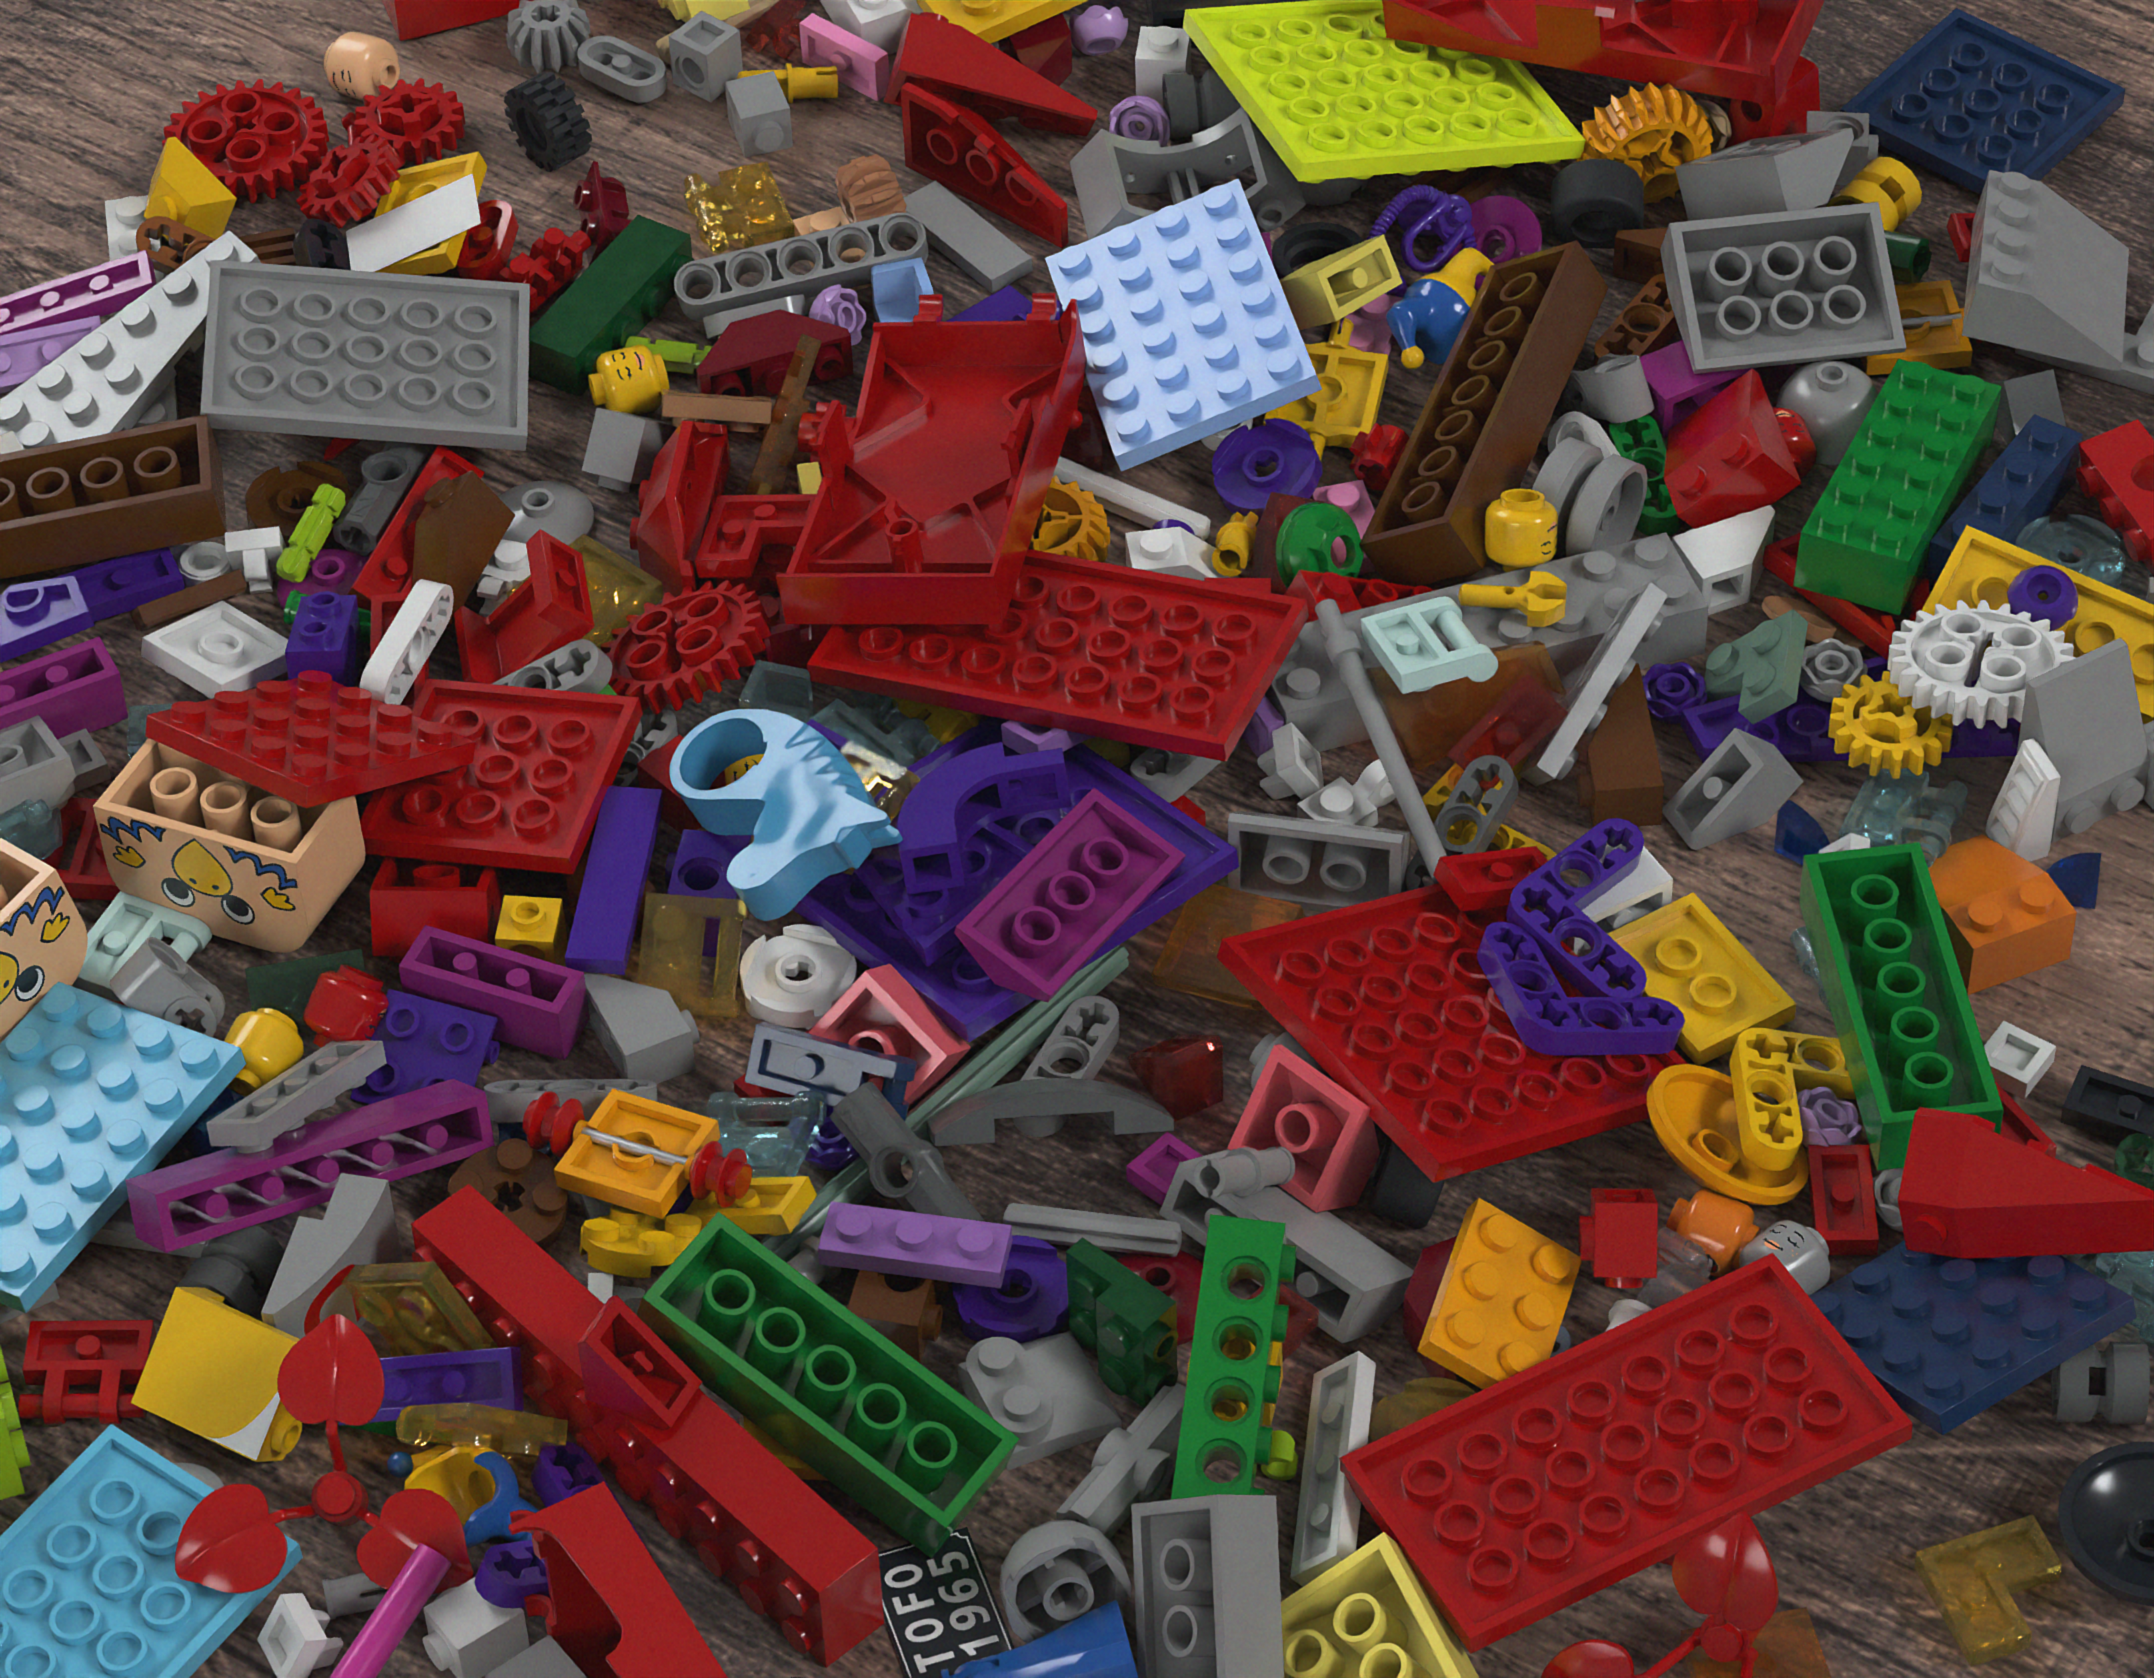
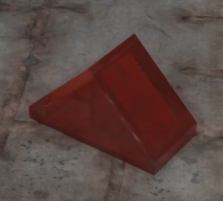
[1127,1034,1223,1122]

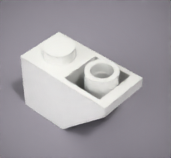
[1672,505,1775,615]

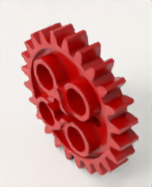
[162,79,329,203]
[600,580,771,715]

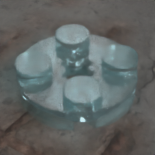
[2015,514,2125,589]

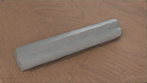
[1003,1203,1182,1258]

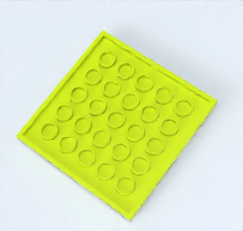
[1183,0,1586,183]

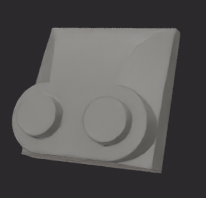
[0,715,76,833]
[957,1331,1122,1471]

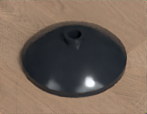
[2057,1441,2154,1607]

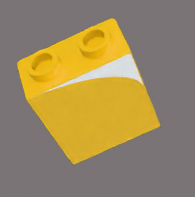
[131,1287,302,1462]

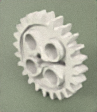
[1887,600,2076,729]

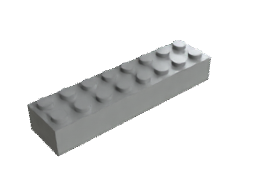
[1265,532,1709,752]

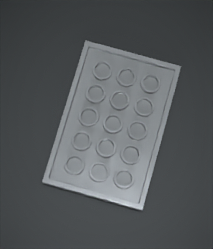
[200,260,530,451]

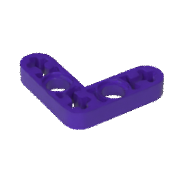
[1506,818,1647,999]
[1476,922,1685,1055]
[474,1440,647,1609]

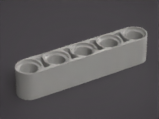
[674,212,928,322]

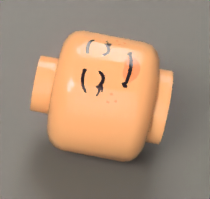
[324,32,400,101]

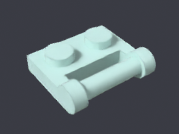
[1360,596,1498,694]
[72,891,212,1002]

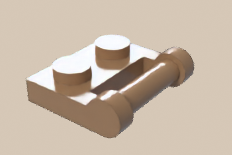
[661,389,772,432]

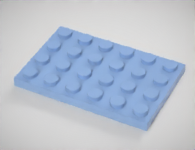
[1045,178,1322,472]

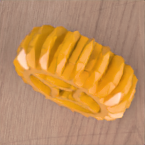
[1575,82,1714,204]
[1028,475,1110,563]

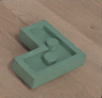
[1704,609,1808,724]

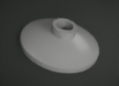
[499,481,595,549]

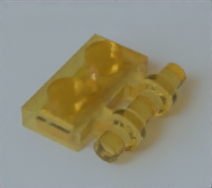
[683,161,795,253]

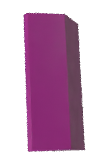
[954,788,1186,1003]

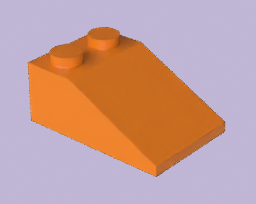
[1924,834,2077,995]

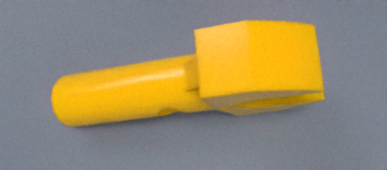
[1458,571,1567,627]

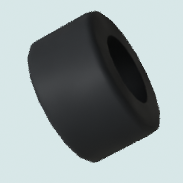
[1551,159,1644,249]
[1368,1136,1446,1229]

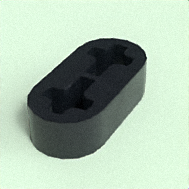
[292,218,351,270]

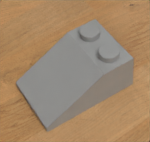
[2017,638,2150,843]

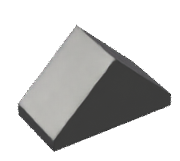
[1991,369,2066,445]

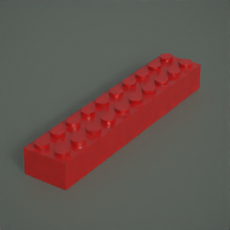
[411,1184,884,1668]

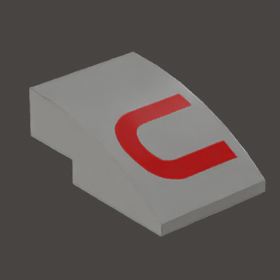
[261,1173,402,1339]

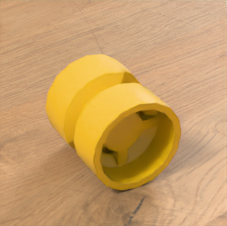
[1827,156,1922,231]

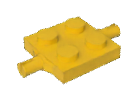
[1263,318,1388,461]

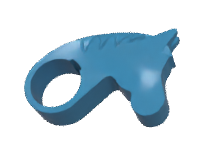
[669,709,903,921]

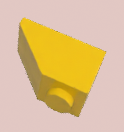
[144,137,237,245]

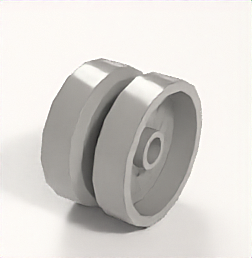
[1532,437,1648,559]

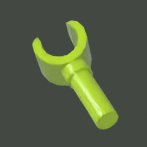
[1261,1430,1298,1481]

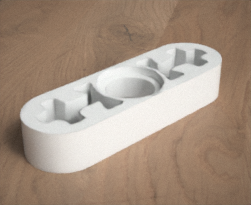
[359,579,454,705]

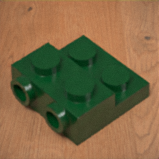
[1066,1237,1179,1408]

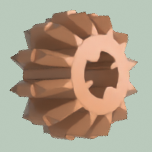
[835,154,907,224]

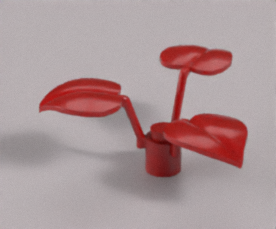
[175,1314,474,1595]
[1541,1511,1779,1678]

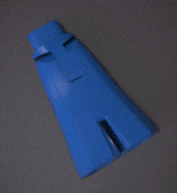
[941,1600,1138,1678]

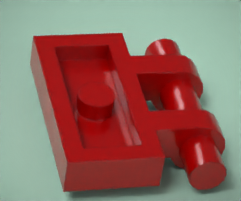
[18,1320,157,1425]

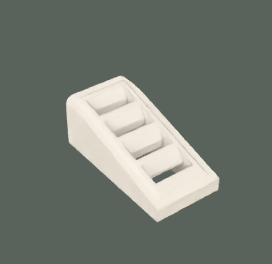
[1985,738,2061,862]

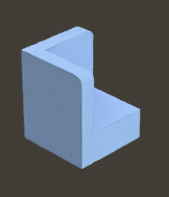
[871,257,934,322]

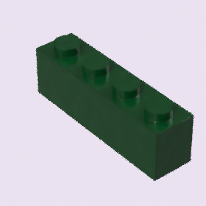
[528,215,695,397]

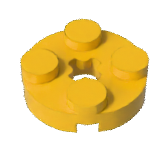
[579,1204,702,1278]

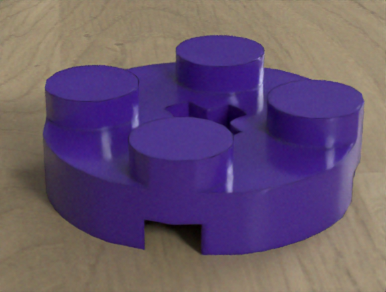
[1212,418,1323,525]
[952,1235,1069,1343]

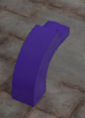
[897,742,1071,895]

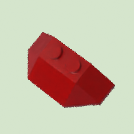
[629,421,731,597]

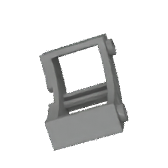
[1069,106,1306,240]

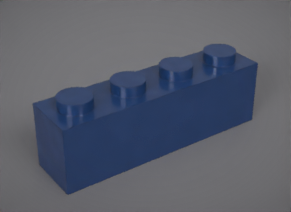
[1926,414,2083,592]

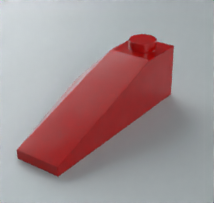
[901,82,1069,248]

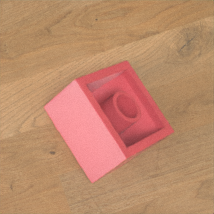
[808,964,971,1109]
[1227,1044,1380,1213]

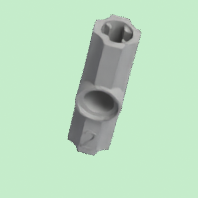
[1056,1383,1186,1540]

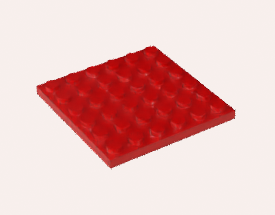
[1216,883,1688,1183]

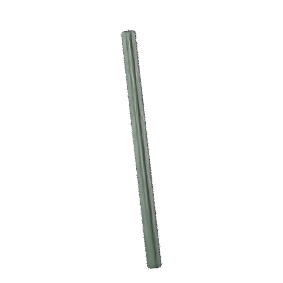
[760,945,1129,1263]

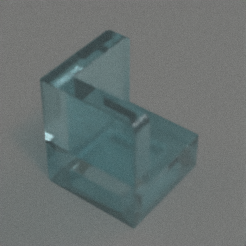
[739,660,814,723]

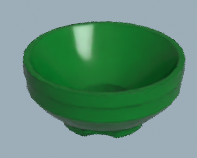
[1276,502,1364,589]

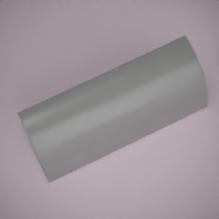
[1159,1149,1414,1344]

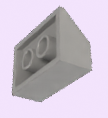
[1675,128,1854,221]
[1228,811,1411,912]
[1131,1494,1284,1678]

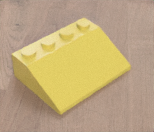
[1281,1532,1479,1678]

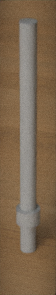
[1315,599,1447,884]

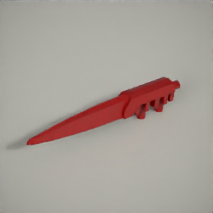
[324,227,591,461]

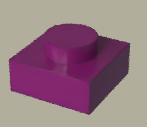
[1126,1131,1202,1206]

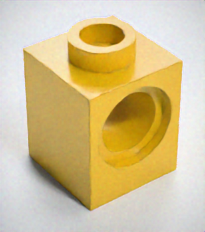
[495,895,568,966]

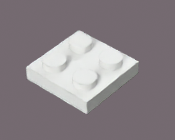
[141,600,288,699]

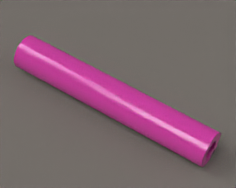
[329,1543,452,1678]

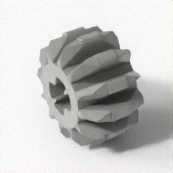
[506,0,591,74]

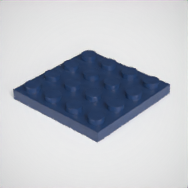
[1840,8,2125,195]
[1809,1239,2137,1435]

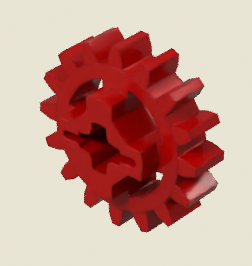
[354,78,466,167]
[296,134,402,229]

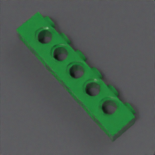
[1171,1214,1297,1500]

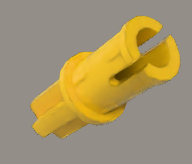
[737,63,838,104]
[1212,511,1260,577]

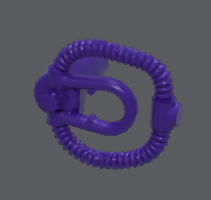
[1367,184,1478,298]

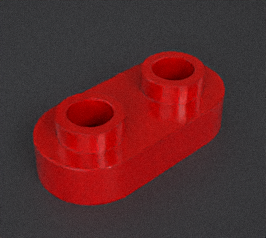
[456,200,519,281]

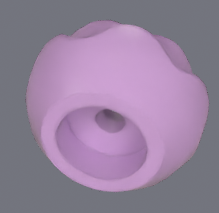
[1069,5,1128,56]
[1109,95,1170,147]
[809,284,866,345]
[1797,1087,1862,1148]

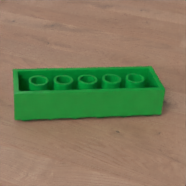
[1793,359,2002,615]
[1799,842,2004,1171]
[636,1211,1020,1559]

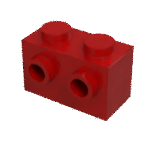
[1578,1188,1658,1288]

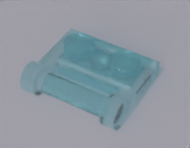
[707,1091,827,1178]

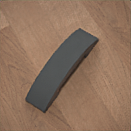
[927,1078,1174,1146]

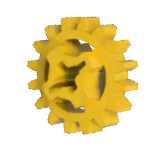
[1828,671,1954,779]

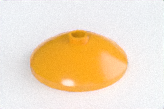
[1647,1064,1809,1205]

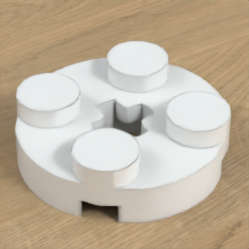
[740,924,858,1030]

